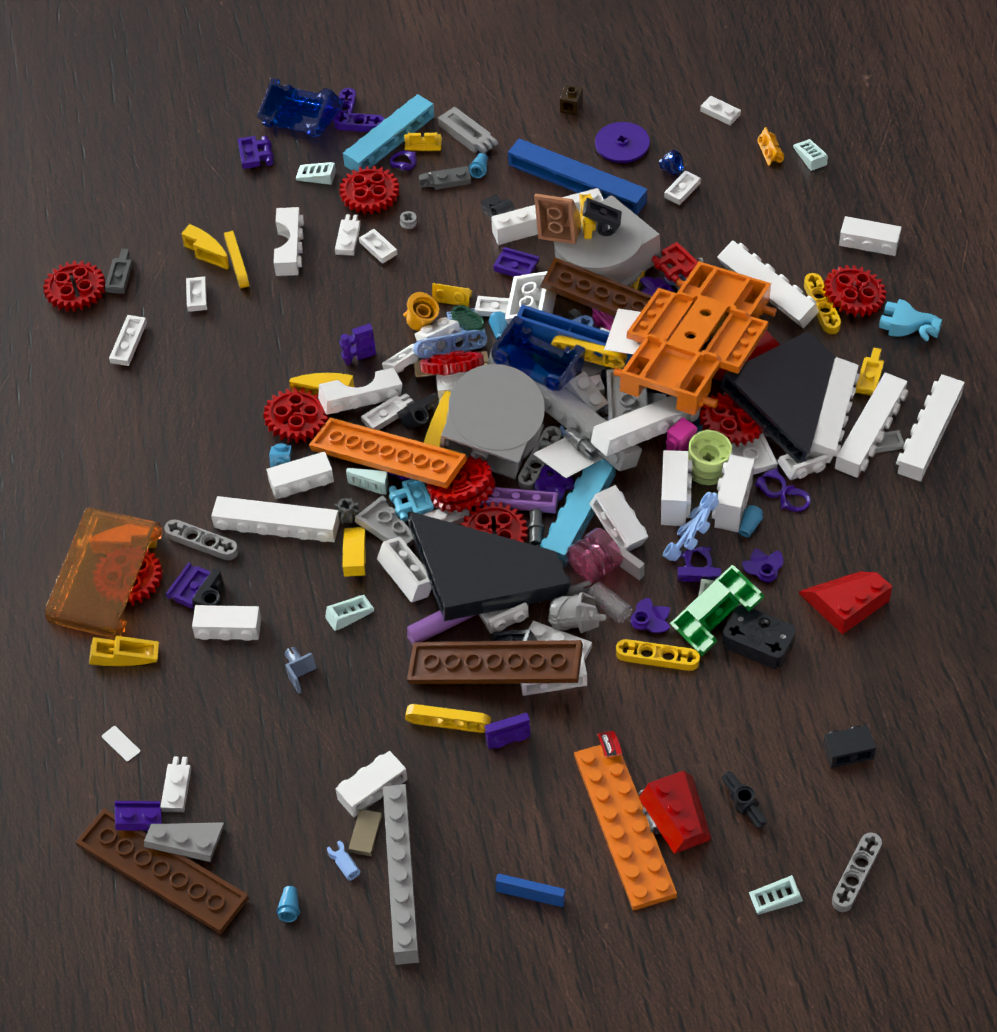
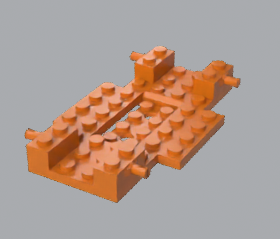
[613,262,777,416]

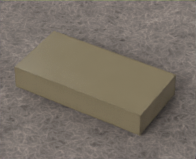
[349,809,382,856]

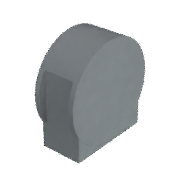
[554,195,661,287]
[440,364,545,480]

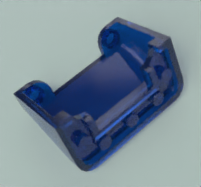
[257,78,344,137]
[491,315,585,391]

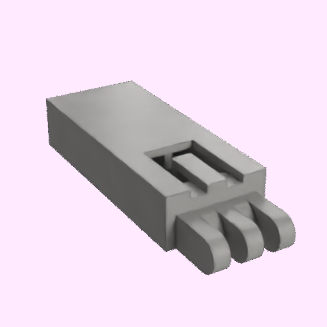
[438,107,498,154]

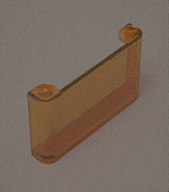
[45,507,162,638]

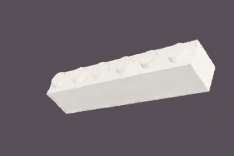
[491,188,604,245]
[717,240,819,329]
[808,357,860,463]
[835,373,908,478]
[896,374,964,481]
[591,396,701,456]
[211,496,340,542]

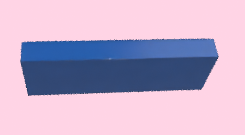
[495,874,566,907]

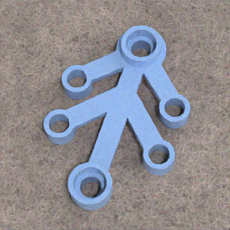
[663,492,719,561]

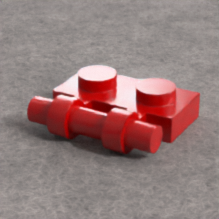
[651,242,698,284]

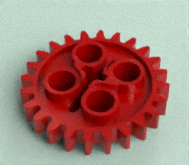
[339,166,400,215]
[43,260,105,312]
[823,265,887,317]
[420,350,484,376]
[263,387,328,443]
[699,392,763,448]
[461,501,528,543]
[93,545,163,606]

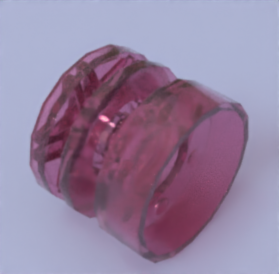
[566,528,623,584]

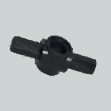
[721,771,767,828]

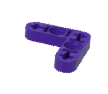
[333,88,384,132]

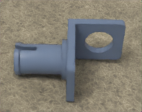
[285,647,316,694]

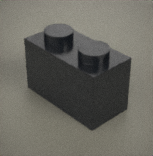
[823,725,876,768]

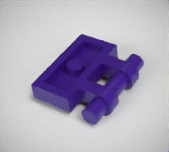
[238,136,274,169]
[339,323,376,365]

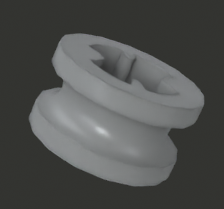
[400,211,417,229]

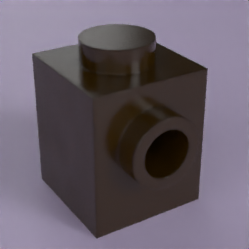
[560,85,583,115]

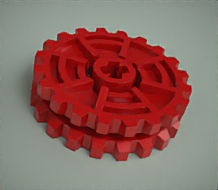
[426,456,496,513]

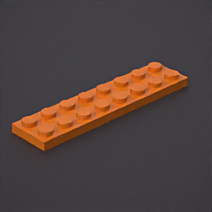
[309,418,467,489]
[574,745,677,911]

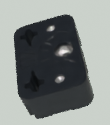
[722,605,796,669]

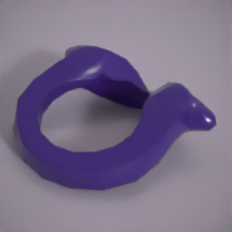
[390,151,417,171]
[754,468,786,498]
[780,485,811,512]
[680,547,712,567]

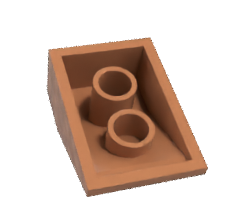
[534,194,581,244]

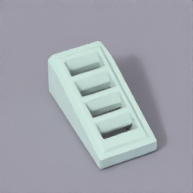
[793,139,828,171]
[296,162,336,185]
[346,468,389,495]
[325,595,374,631]
[749,876,803,914]

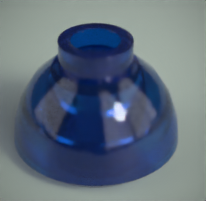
[659,149,683,175]

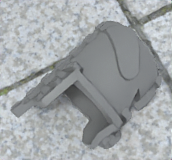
[548,592,607,633]

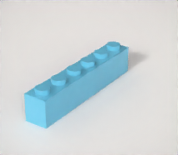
[343,94,434,172]
[540,459,615,567]

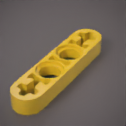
[224,231,250,289]
[804,273,841,334]
[550,335,627,369]
[616,639,700,671]
[405,704,491,733]

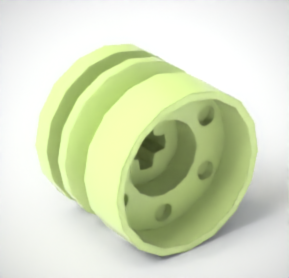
[688,430,732,485]

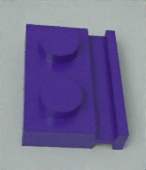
[493,247,539,277]
[166,562,210,609]
[677,566,721,582]
[485,713,531,749]
[114,801,162,831]

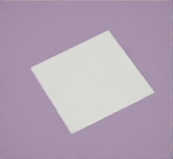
[604,309,687,354]

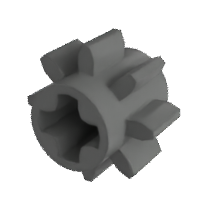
[334,498,359,524]

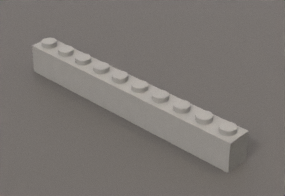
[487,343,642,471]

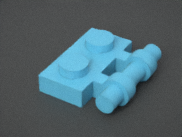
[388,479,434,522]

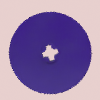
[595,122,650,163]

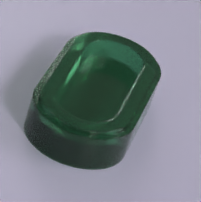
[451,305,484,331]

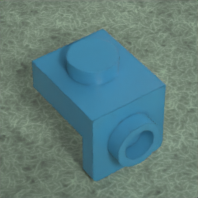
[269,444,292,468]

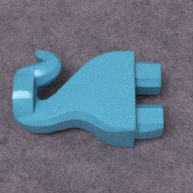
[879,299,942,341]

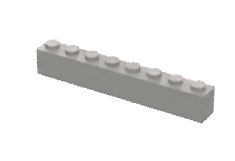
[383,784,419,965]

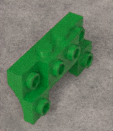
[670,565,765,656]

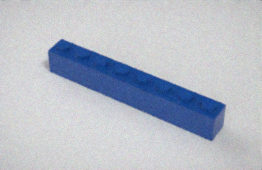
[508,139,647,215]
[513,304,633,369]

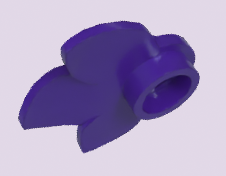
[639,277,674,296]
[534,465,575,502]
[742,548,783,582]
[630,598,670,633]

